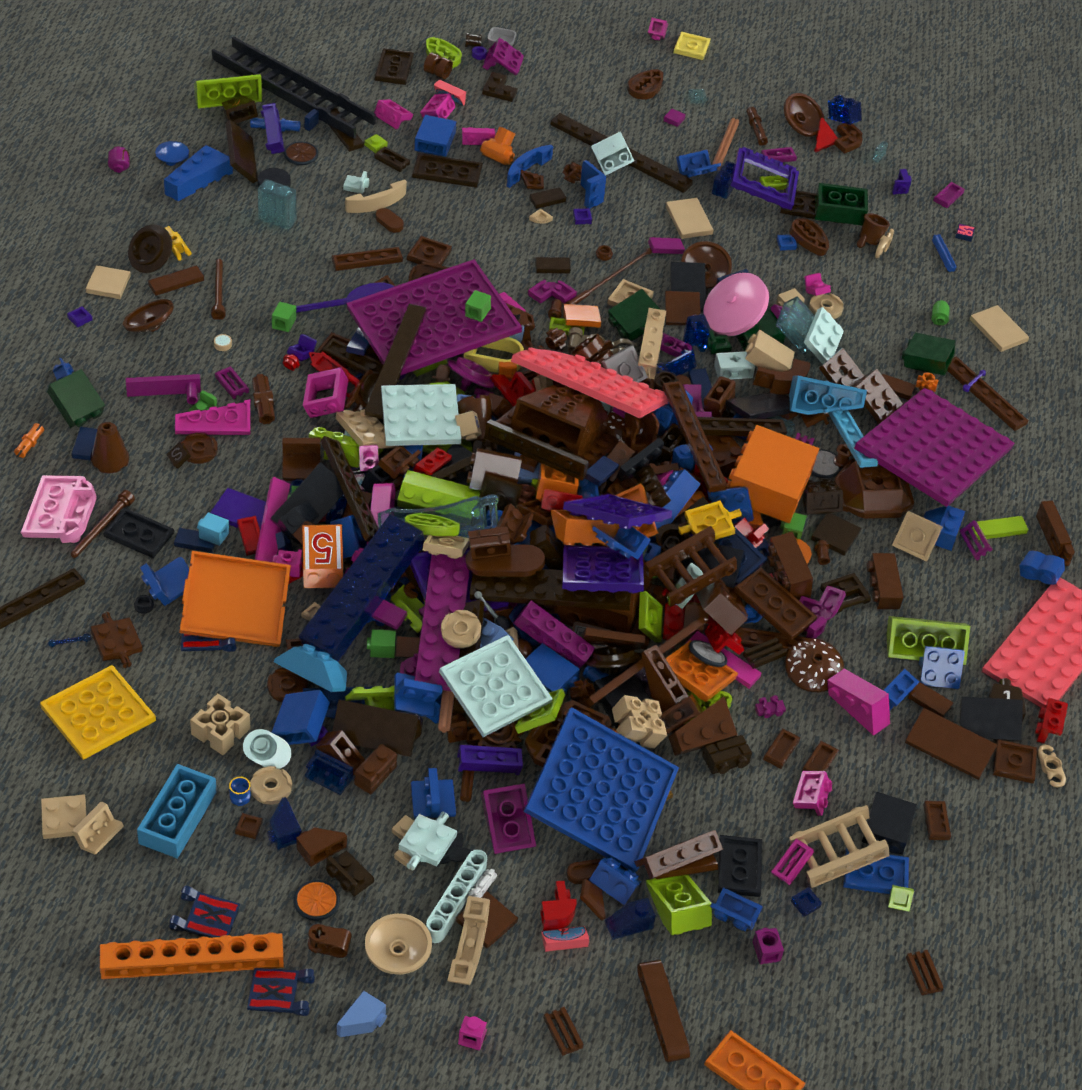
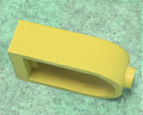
[464,337,524,373]

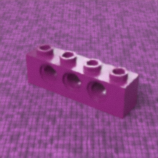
[513,601,595,668]

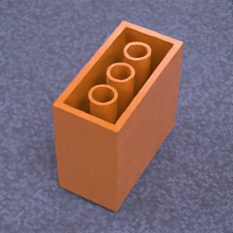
[727,425,820,524]

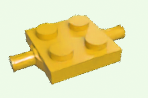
[678,500,742,540]

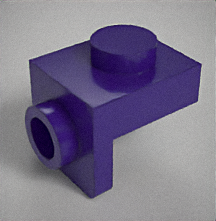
[892,169,911,194]
[287,334,317,361]

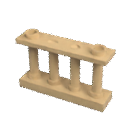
[638,308,666,379]
[789,805,890,888]

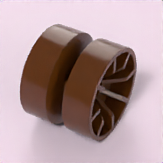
[570,334,614,368]

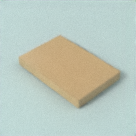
[666,198,713,239]
[970,305,1029,352]

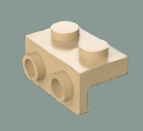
[72,802,124,854]

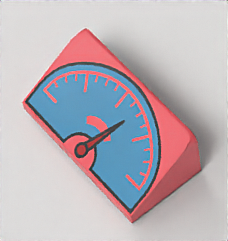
[434,80,466,106]
[541,926,589,952]

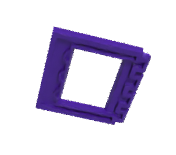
[730,146,799,210]

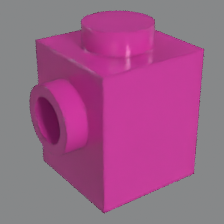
[648,18,668,40]

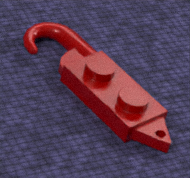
[309,351,359,397]
[662,588,685,649]

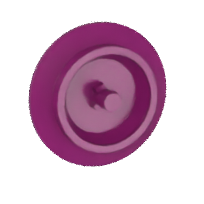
[447,357,495,391]

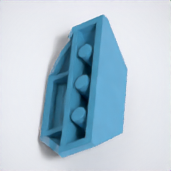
[274,644,347,692]

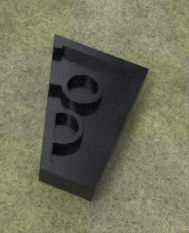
[617,438,664,482]

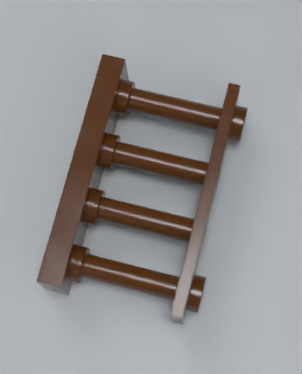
[644,526,737,607]

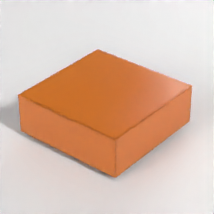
[498,362,517,379]

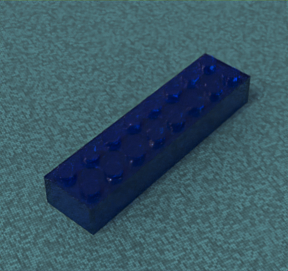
[299,514,425,662]

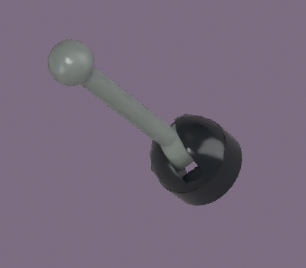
[474,591,511,630]

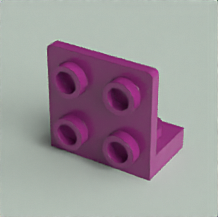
[482,37,524,75]

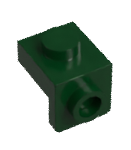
[705,330,732,354]

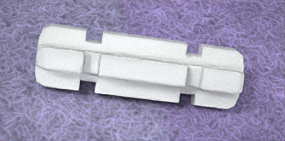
[468,869,497,898]

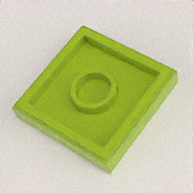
[639,591,663,642]

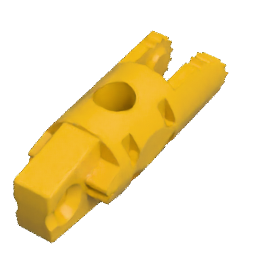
[165,226,192,261]

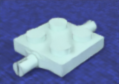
[399,812,457,870]

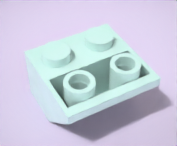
[591,131,634,176]

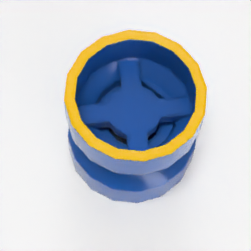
[229,777,251,806]

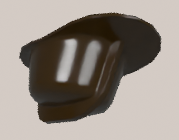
[656,524,690,560]

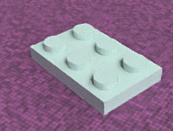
[804,307,844,364]

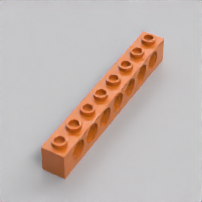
[100,932,284,979]

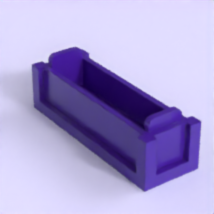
[261,103,284,154]
[457,745,523,775]

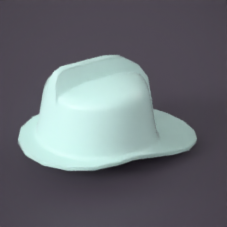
[243,729,291,769]

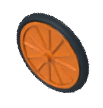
[293,880,340,921]

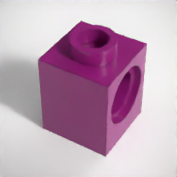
[753,928,784,965]

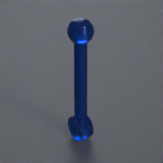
[48,633,91,647]

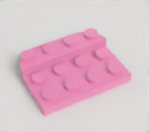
[21,475,96,543]

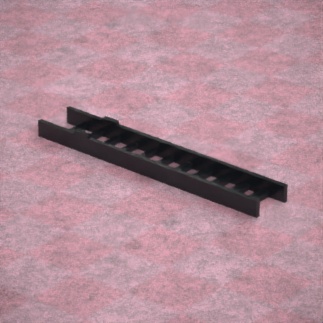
[212,36,376,139]

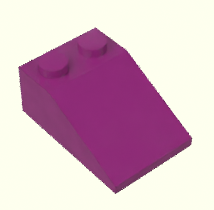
[481,783,536,854]

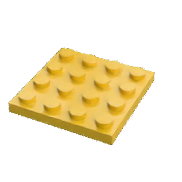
[40,665,156,760]

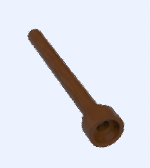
[211,259,226,320]
[71,490,135,558]

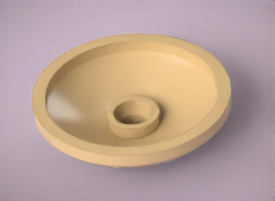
[365,914,432,975]

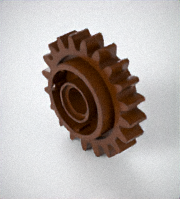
[467,720,524,748]

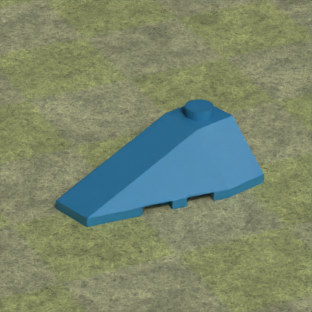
[789,376,867,415]

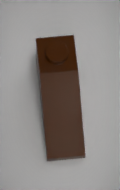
[641,644,688,713]

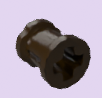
[465,33,482,47]

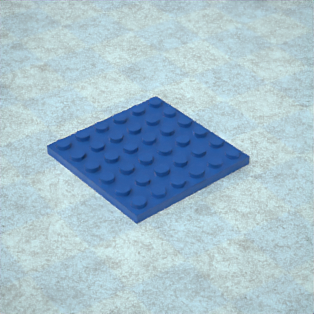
[523,707,679,872]

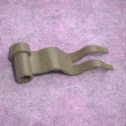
[568,327,637,354]

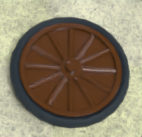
[284,141,319,165]

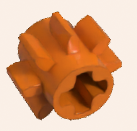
[915,372,939,392]

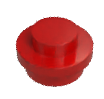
[282,354,300,371]

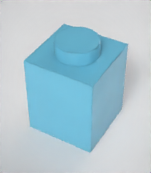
[197,512,229,546]

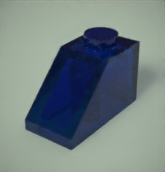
[267,797,302,850]
[605,898,656,940]

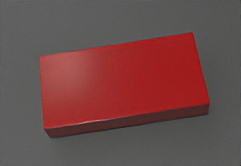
[237,516,260,556]

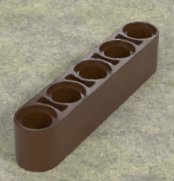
[637,959,690,1063]

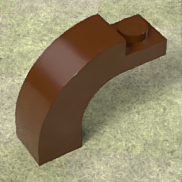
[753,359,810,394]

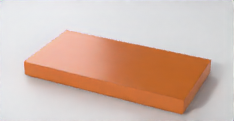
[704,1030,806,1090]

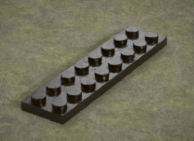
[470,569,631,611]

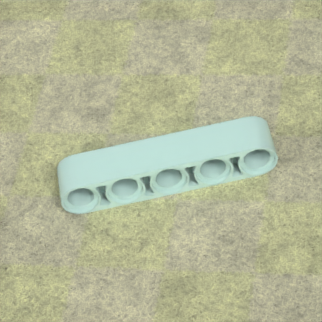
[426,850,487,943]

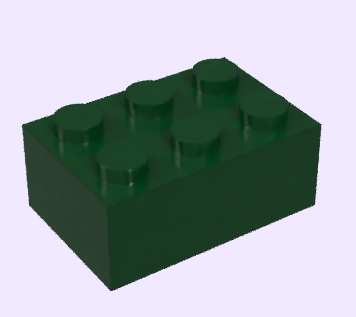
[815,183,868,226]

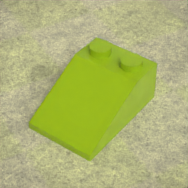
[646,875,712,935]

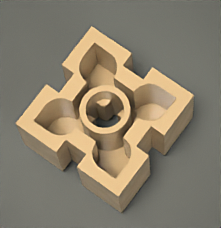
[190,694,250,755]
[612,695,667,749]

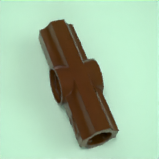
[252,374,275,424]

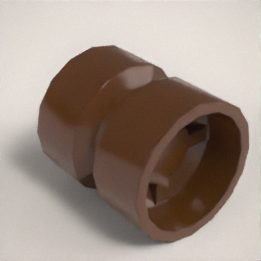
[424,52,453,80]

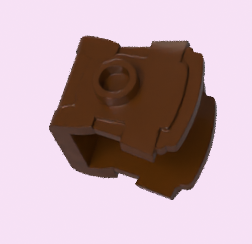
[621,412,660,451]

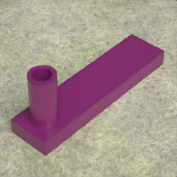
[126,374,201,405]

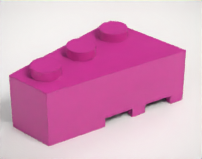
[828,669,890,736]

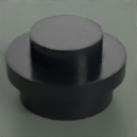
[134,595,154,614]

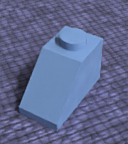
[337,991,387,1037]

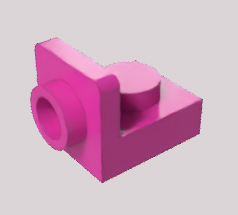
[804,273,831,296]

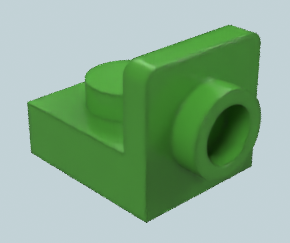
[189,390,217,412]

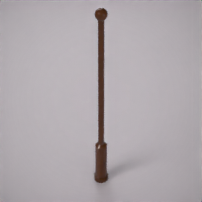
[566,248,652,305]

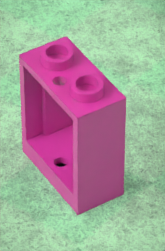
[303,367,348,418]

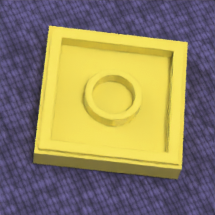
[673,32,711,60]

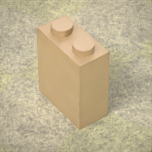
[745,330,795,371]

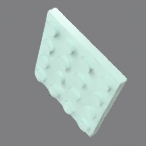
[381,384,461,446]
[439,635,553,737]

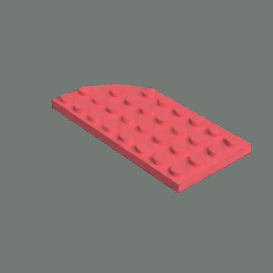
[511,348,669,418]
[981,577,1082,707]

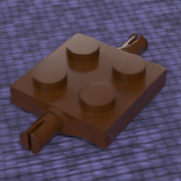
[91,612,143,668]

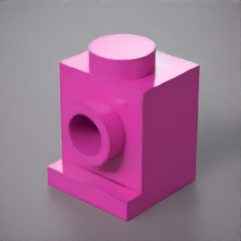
[273,549,302,577]
[458,1016,487,1051]

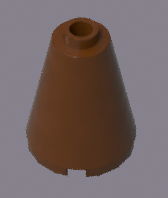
[457,395,492,443]
[91,422,129,473]

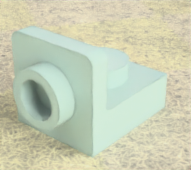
[343,171,369,194]

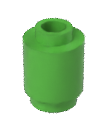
[932,300,950,325]

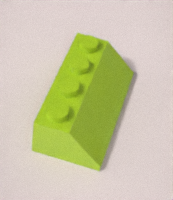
[194,74,262,108]
[397,470,481,526]
[887,616,970,665]

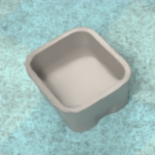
[488,27,516,47]

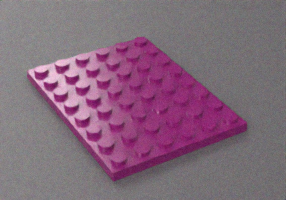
[347,259,522,376]
[854,388,1015,507]

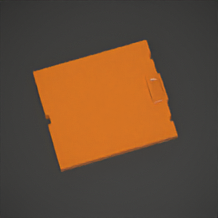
[179,551,291,647]

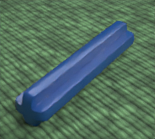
[932,234,957,272]

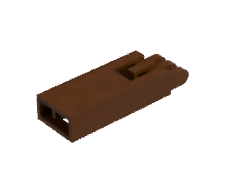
[1036,500,1075,566]

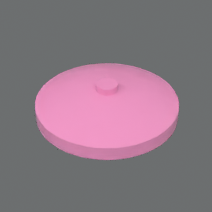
[703,273,769,336]

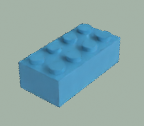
[137,764,217,859]

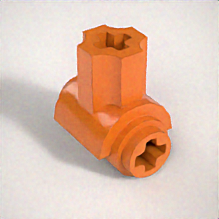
[480,127,515,165]

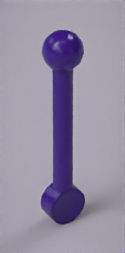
[963,370,986,392]

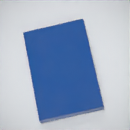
[843,848,909,894]

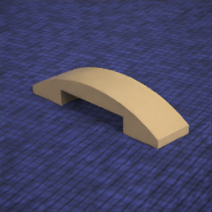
[345,180,407,213]
[447,896,490,985]

